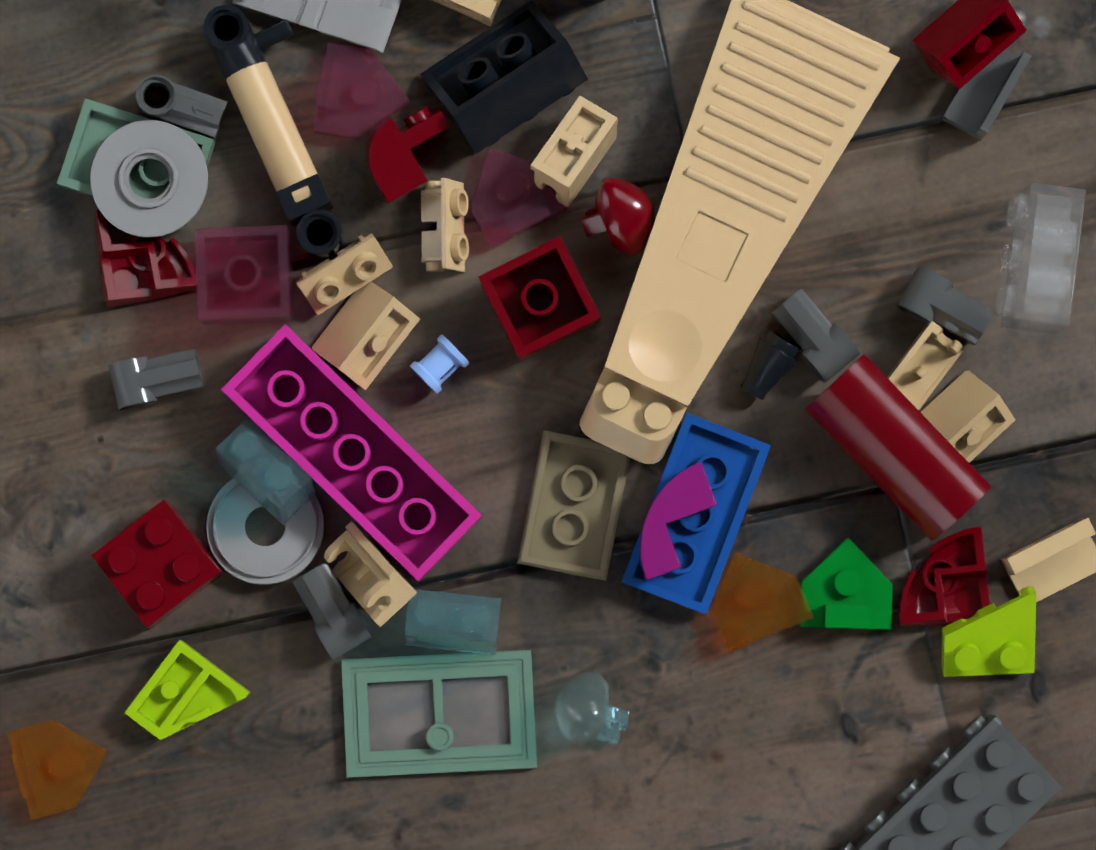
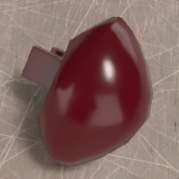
[580,178,654,256]

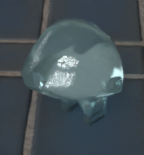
[555,671,629,745]

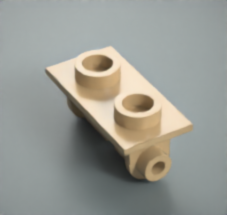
[421,178,469,272]
[296,233,393,316]

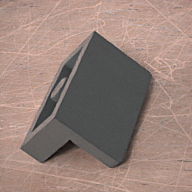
[941,49,1032,141]

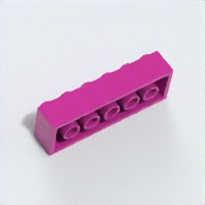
[221,324,483,582]

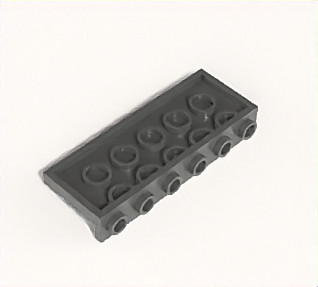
[839,714,1062,850]

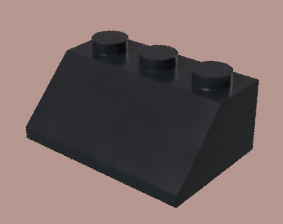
[420,1,588,154]

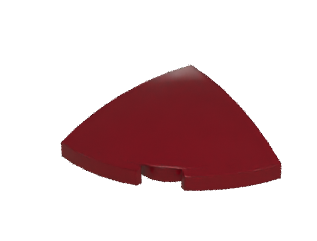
[95,210,200,307]
[900,526,990,626]

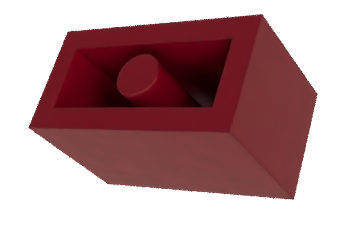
[912,0,1027,90]

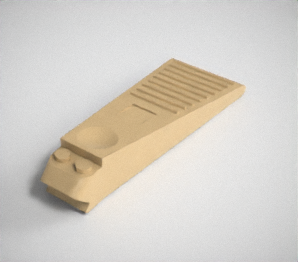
[580,0,900,464]

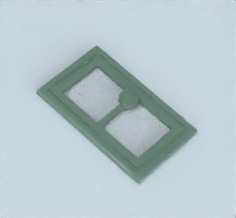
[341,650,537,778]

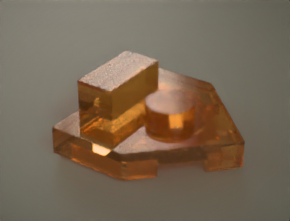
[711,552,814,653]
[8,719,109,820]

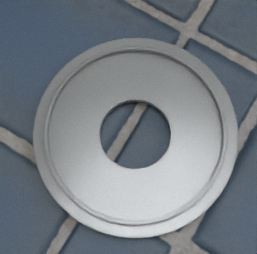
[90,120,209,238]
[206,469,324,585]

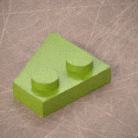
[941,586,1037,677]
[125,640,251,740]

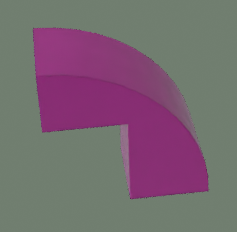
[640,462,717,580]

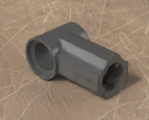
[136,74,228,140]
[896,266,994,346]
[771,289,860,383]
[108,349,204,410]
[293,563,373,660]

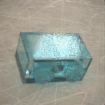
[215,418,316,525]
[405,589,501,655]

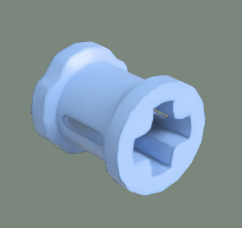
[410,334,469,394]

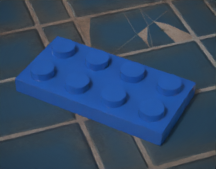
[621,413,771,615]

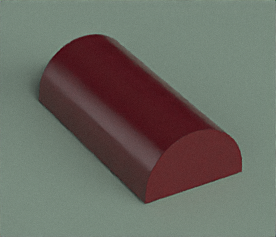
[805,354,992,541]

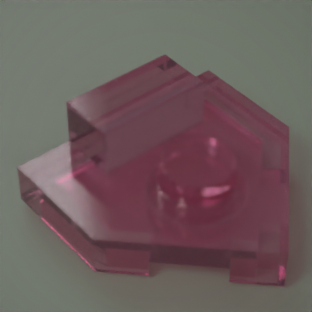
[313,43,410,140]
[471,148,571,250]

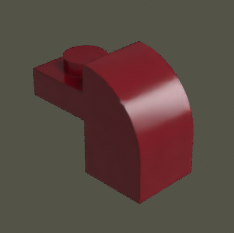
[366,106,449,203]

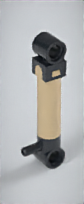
[203,5,344,260]

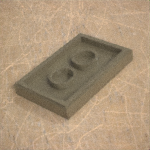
[517,430,630,581]

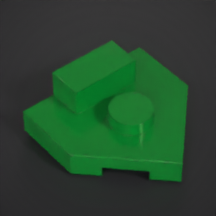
[799,538,893,630]

